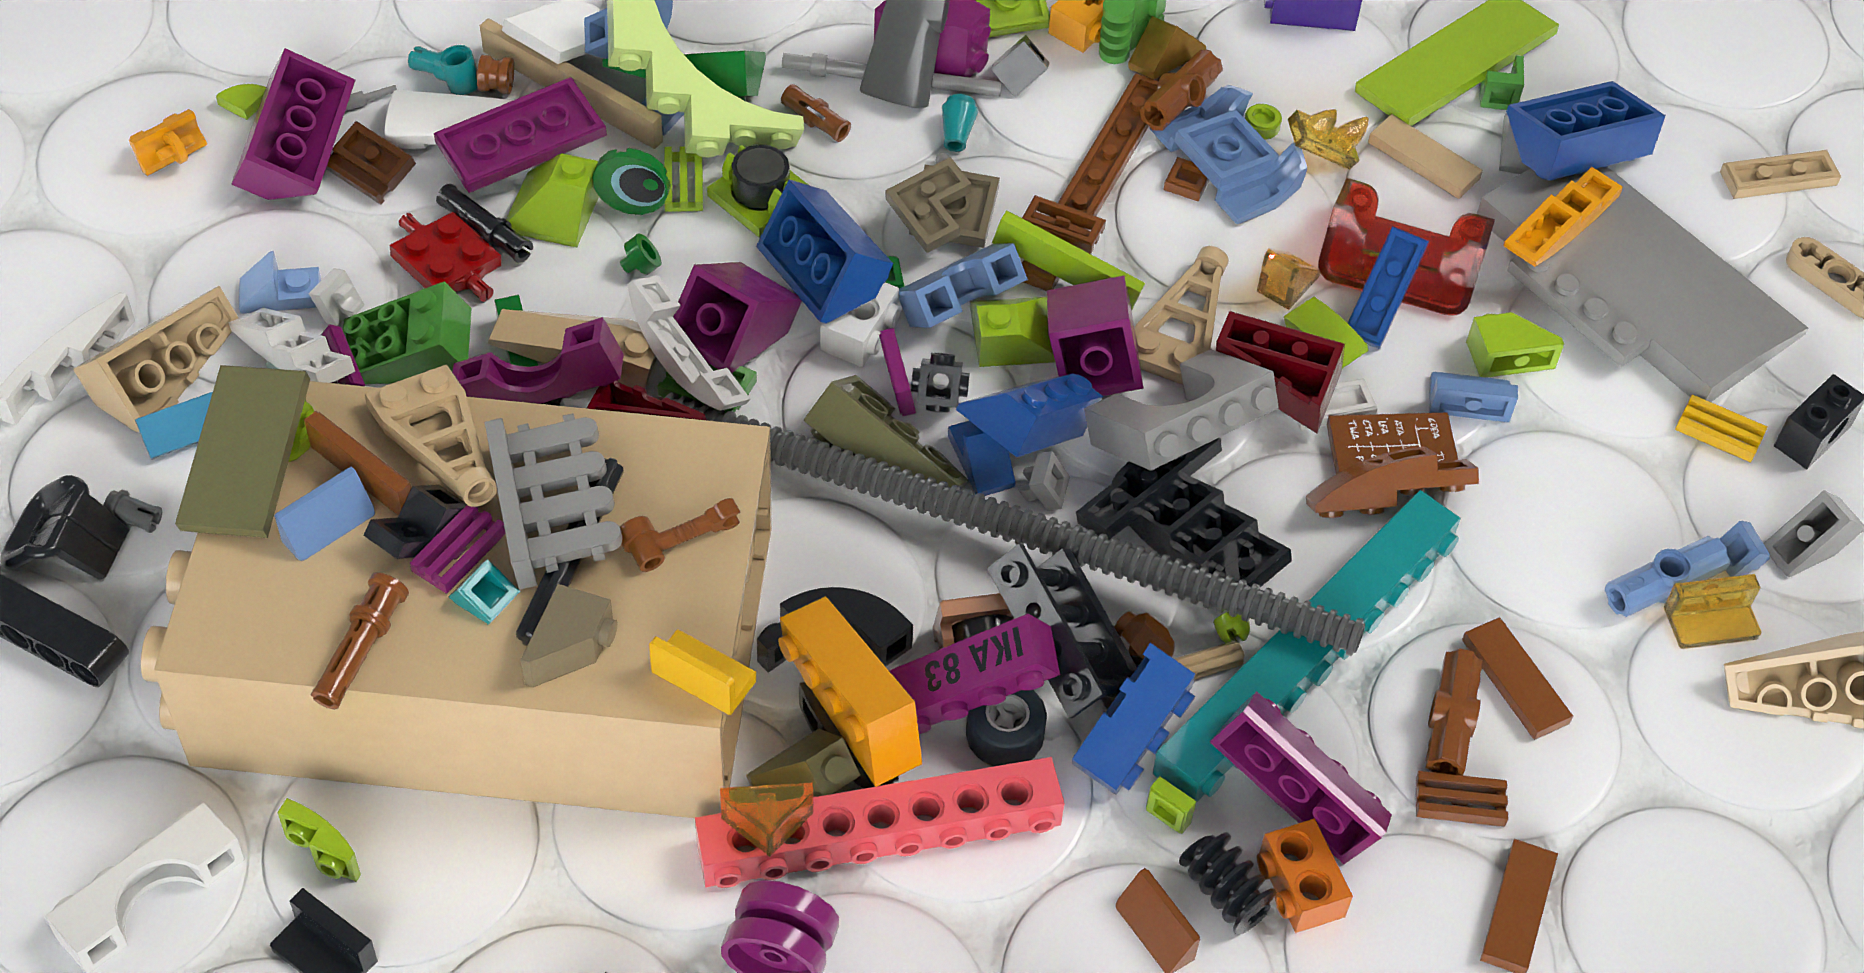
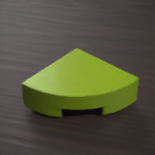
[216,84,266,120]

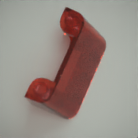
[1318,178,1495,316]

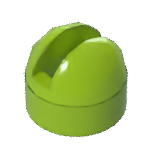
[1213,611,1250,643]

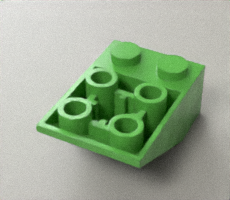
[343,281,472,384]

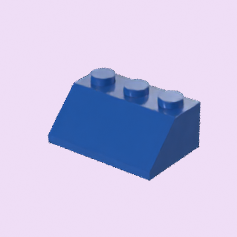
[956,374,1103,457]

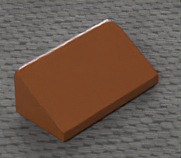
[1115,868,1200,973]

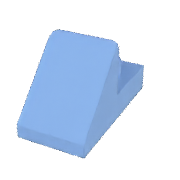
[239,251,321,314]

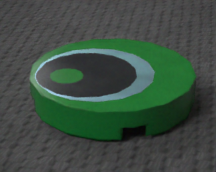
[592,148,671,215]

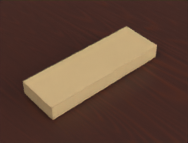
[1368,114,1483,199]
[1720,150,1841,199]

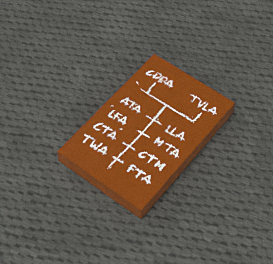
[1326,412,1458,474]

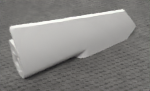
[385,90,513,149]

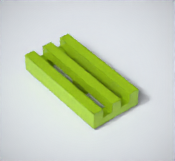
[664,146,703,212]

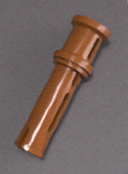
[310,572,409,710]

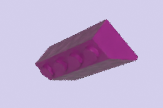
[231,48,356,200]
[1210,691,1392,864]

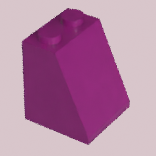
[874,0,991,78]
[673,262,802,373]
[1047,276,1144,396]

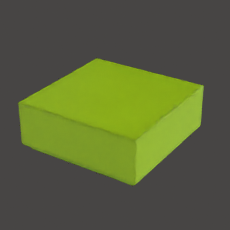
[1146,776,1197,834]

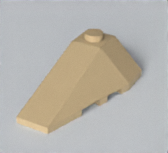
[73,286,238,433]

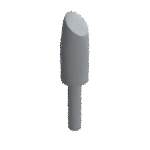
[345,85,397,111]

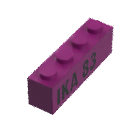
[889,614,1060,734]

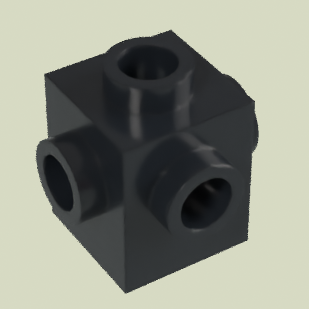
[911,353,970,412]

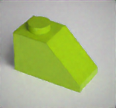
[1466,312,1564,378]

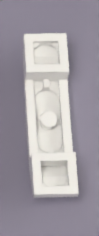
[627,275,750,411]

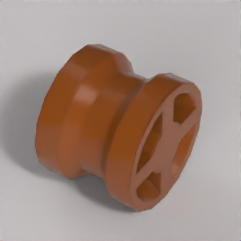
[477,55,514,94]

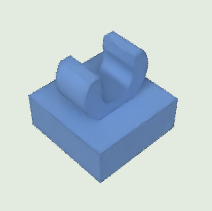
[1719,521,1770,580]

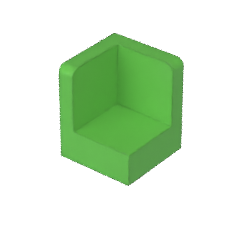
[1480,55,1524,110]

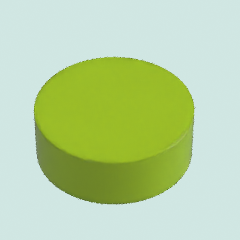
[1245,104,1282,139]

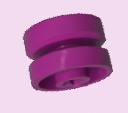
[721,880,839,973]

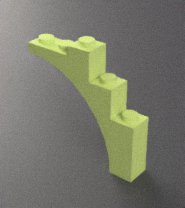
[607,0,804,158]

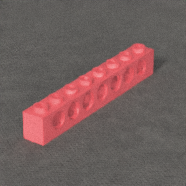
[695,757,1065,888]

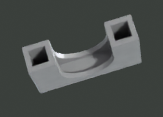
[1084,349,1279,470]

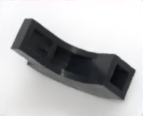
[757,587,913,673]

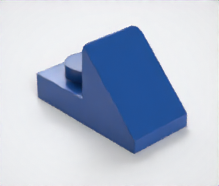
[948,421,1016,496]

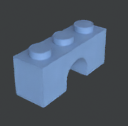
[899,243,1028,328]

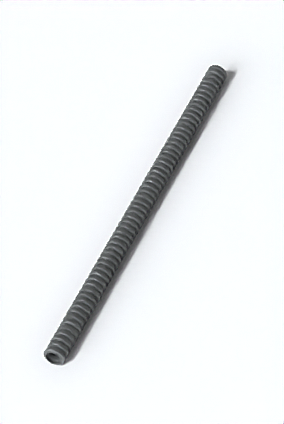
[666,392,1365,656]

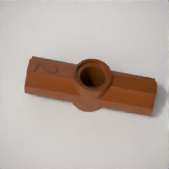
[1139,50,1223,131]
[1425,648,1483,775]

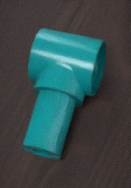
[408,45,478,95]

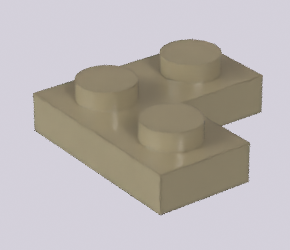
[885,157,971,253]

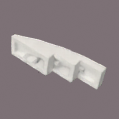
[0,292,135,425]
[229,308,355,383]

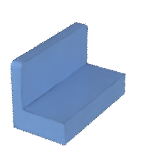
[1429,372,1518,422]

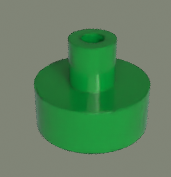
[620,233,662,275]

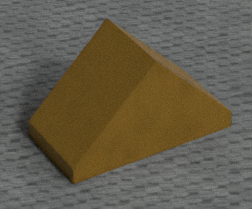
[1128,16,1206,80]

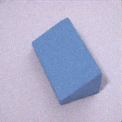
[274,466,375,561]

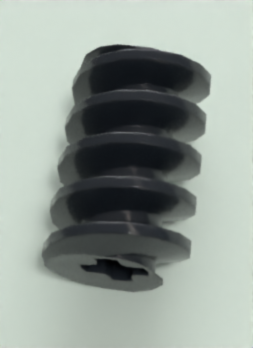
[1179,832,1277,935]

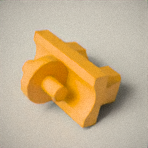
[129,109,207,176]

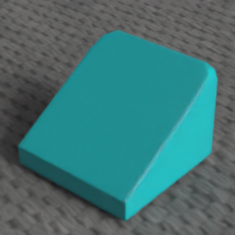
[448,559,521,624]

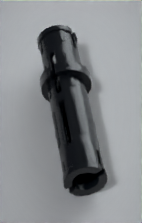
[436,183,533,263]

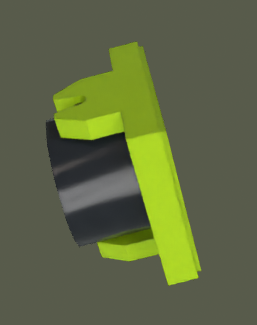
[707,145,809,238]

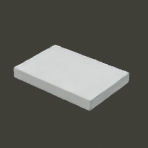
[502,0,601,64]

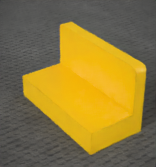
[649,629,756,715]

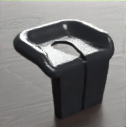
[0,475,130,580]

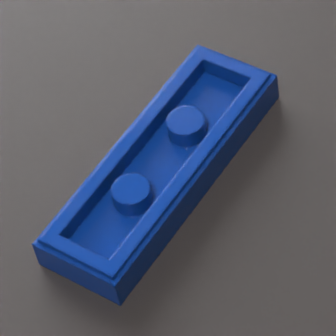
[1348,226,1429,349]

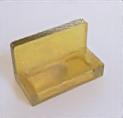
[1663,574,1762,649]

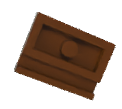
[326,121,416,205]

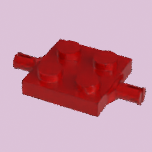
[390,212,501,302]

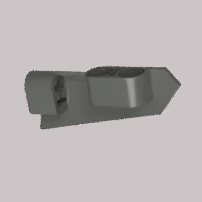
[860,0,950,108]

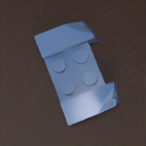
[1150,85,1307,224]

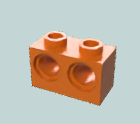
[1256,818,1353,933]

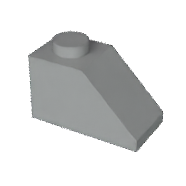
[1763,490,1864,577]

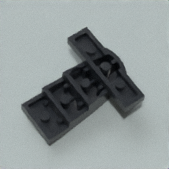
[1076,438,1292,587]

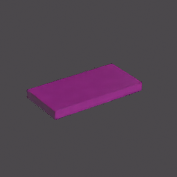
[433,77,607,193]

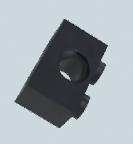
[1774,374,1864,470]

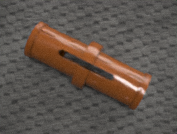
[781,84,851,142]

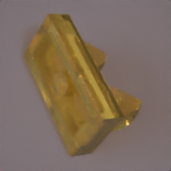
[1287,109,1369,170]

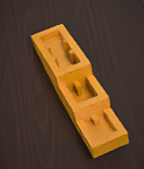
[1503,166,1623,267]

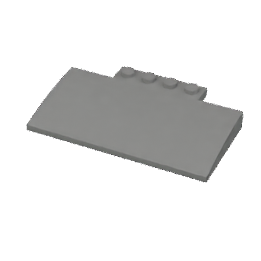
[1476,167,1809,402]

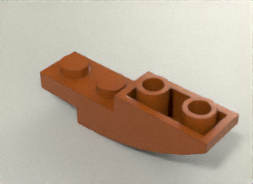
[1306,446,1479,518]

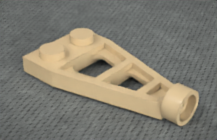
[1135,246,1229,385]
[365,364,497,507]

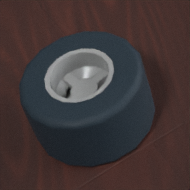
[966,690,1047,766]

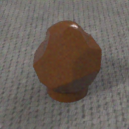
[1114,611,1175,665]

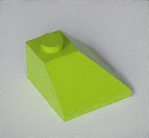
[506,153,599,248]
[970,297,1055,367]

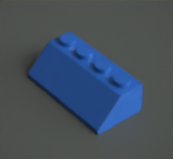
[1506,81,1666,181]
[756,179,893,324]

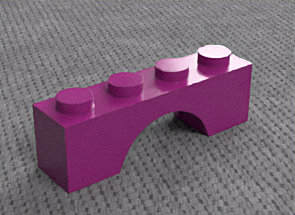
[452,317,624,404]

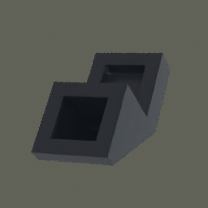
[363,485,467,559]

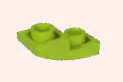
[1283,297,1369,368]
[277,798,361,882]

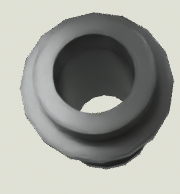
[103,490,163,533]

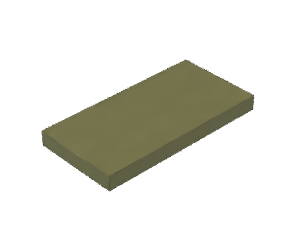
[175,365,310,538]

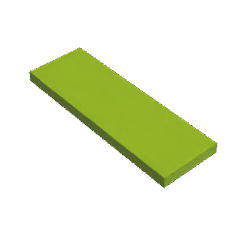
[1355,0,1559,126]

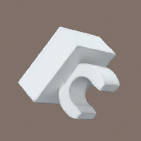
[308,268,365,326]

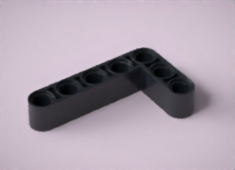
[0,574,129,687]

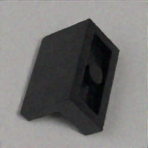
[270,888,378,973]

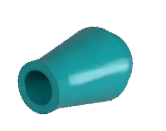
[942,94,978,152]

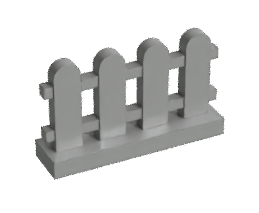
[484,413,622,590]

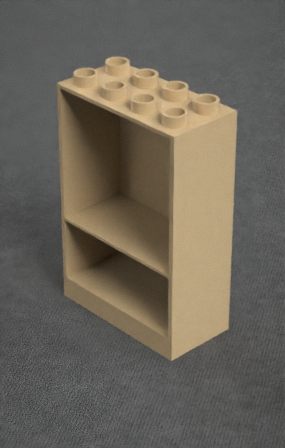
[141,381,772,818]

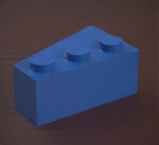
[1072,643,1196,795]

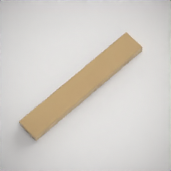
[479,18,663,149]

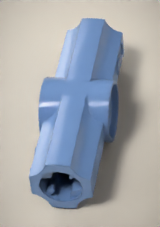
[1604,536,1730,617]

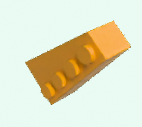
[778,596,922,787]

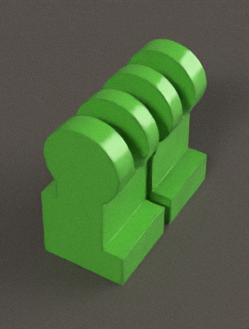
[1099,0,1166,64]

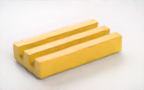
[1675,394,1768,463]

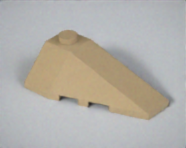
[488,309,657,388]
[1723,631,1864,729]

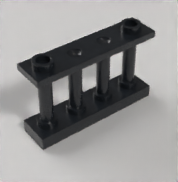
[987,543,1137,718]

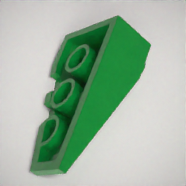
[602,50,766,101]

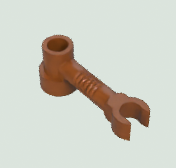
[620,498,740,572]

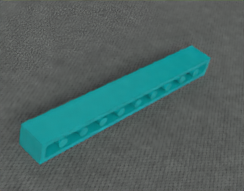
[1152,490,1461,803]

